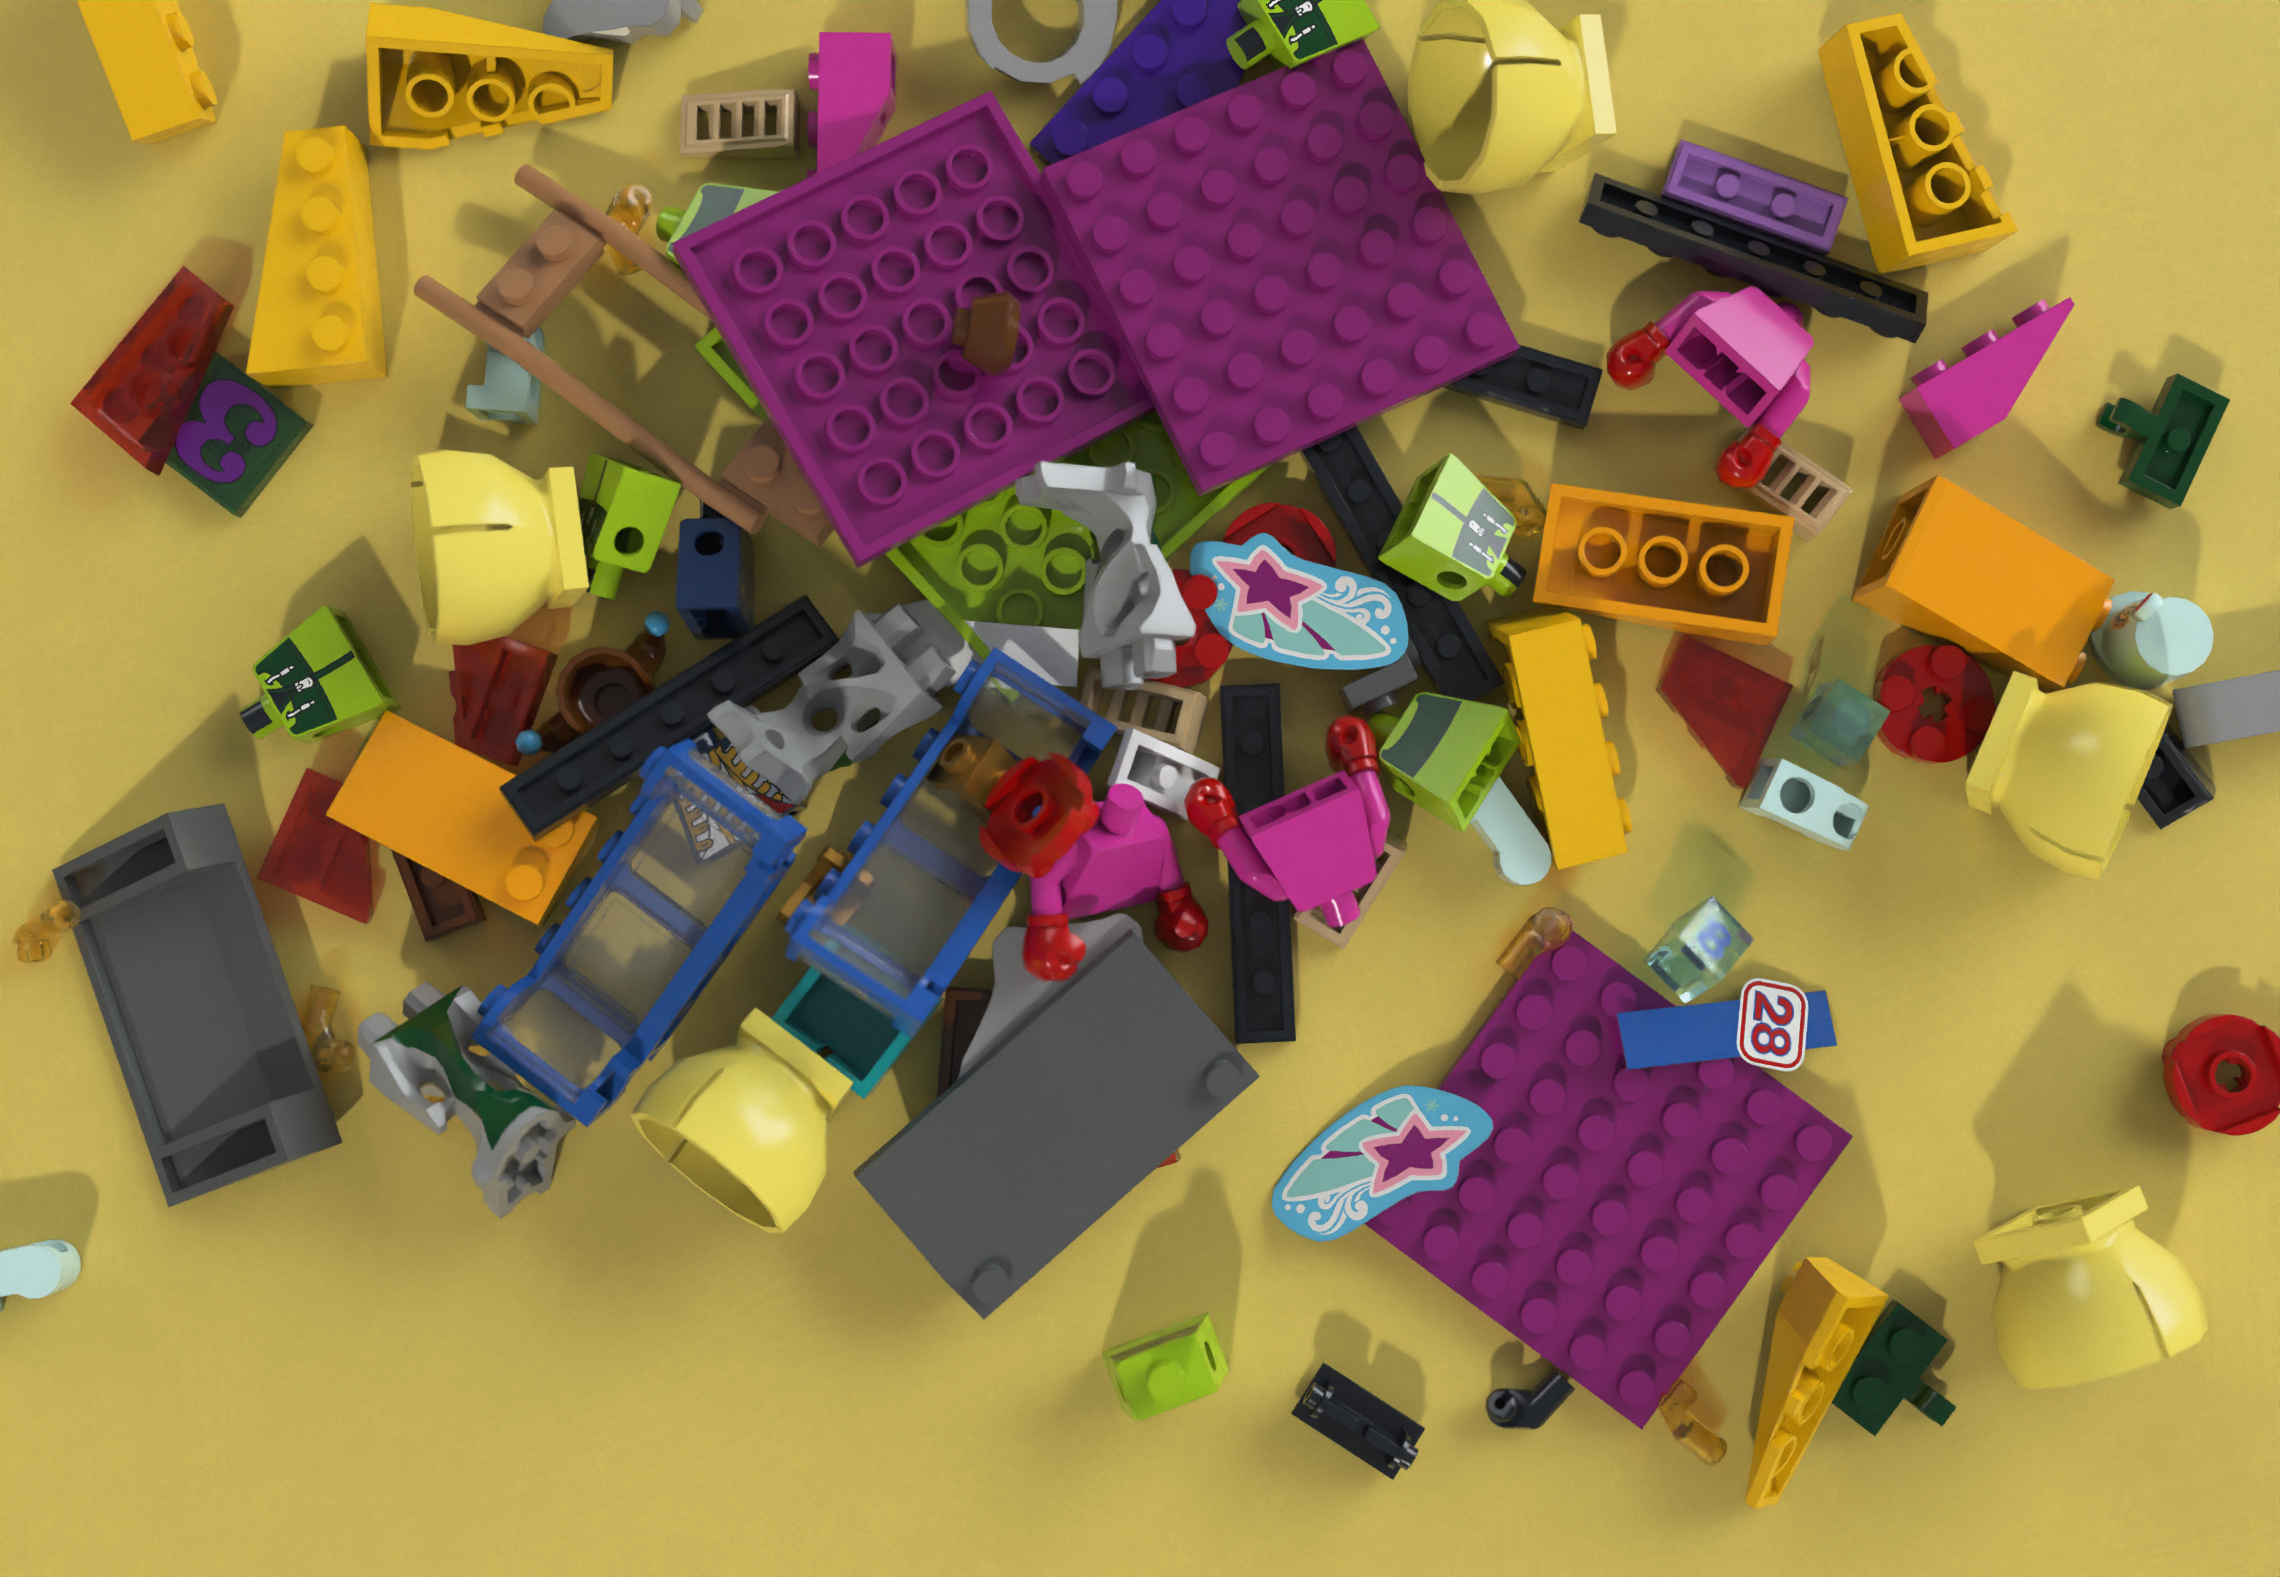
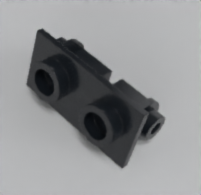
[1291,1362,1425,1480]

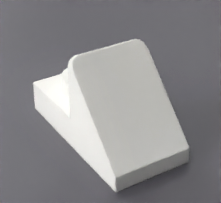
[1107,728,1221,822]

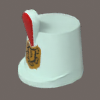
[2088,591,2214,690]

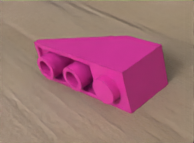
[806,32,896,179]
[1899,297,2075,460]

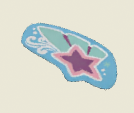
[1190,533,1408,670]
[1272,1085,1493,1242]

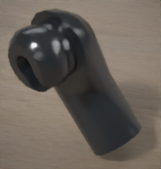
[1485,1368,1575,1430]

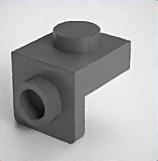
[1338,635,1421,717]

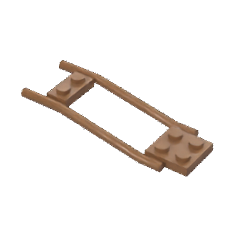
[414,164,834,547]

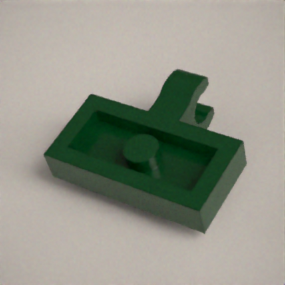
[2095,373,2230,509]
[1832,1299,1957,1436]

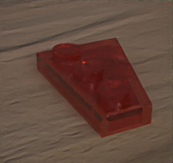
[70,266,235,476]

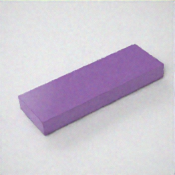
[1660,139,1848,256]

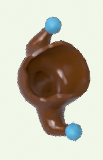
[515,611,670,756]

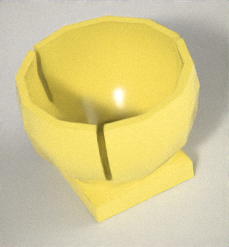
[1408,0,1617,195]
[410,449,589,645]
[1965,671,2173,880]
[630,1007,854,1233]
[1973,1185,2209,1389]

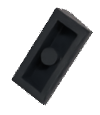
[2137,722,2216,830]

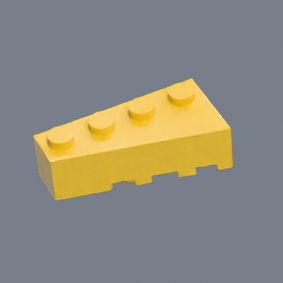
[76,0,217,145]
[1817,12,2019,275]
[246,125,387,389]
[1485,606,1632,870]

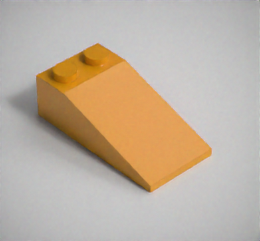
[1532,483,1795,646]
[325,710,601,928]

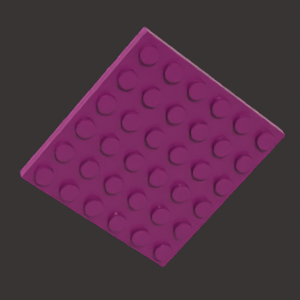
[1041,39,1520,497]
[672,91,1156,568]
[1364,922,1853,1429]

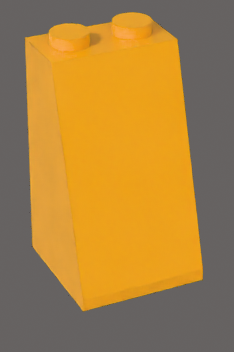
[1851,475,2115,693]

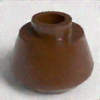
[951,291,1021,376]

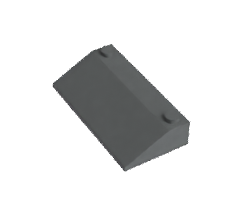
[52,803,343,1207]
[853,929,1260,1319]

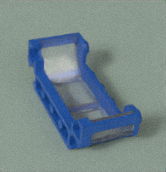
[784,647,1117,1038]
[470,738,808,1127]

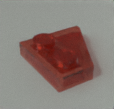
[1656,634,1793,790]
[449,636,558,767]
[257,768,374,924]

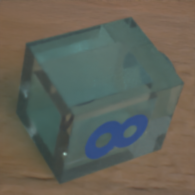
[1789,679,1891,766]
[1643,895,1754,1003]

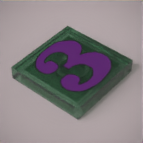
[141,350,314,518]

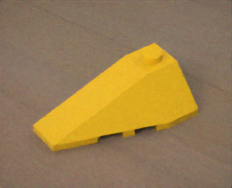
[366,3,613,150]
[1745,1257,1889,1509]

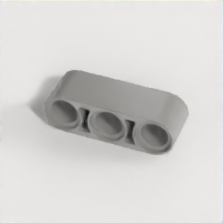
[2172,670,2280,749]

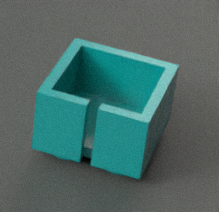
[771,926,944,1099]

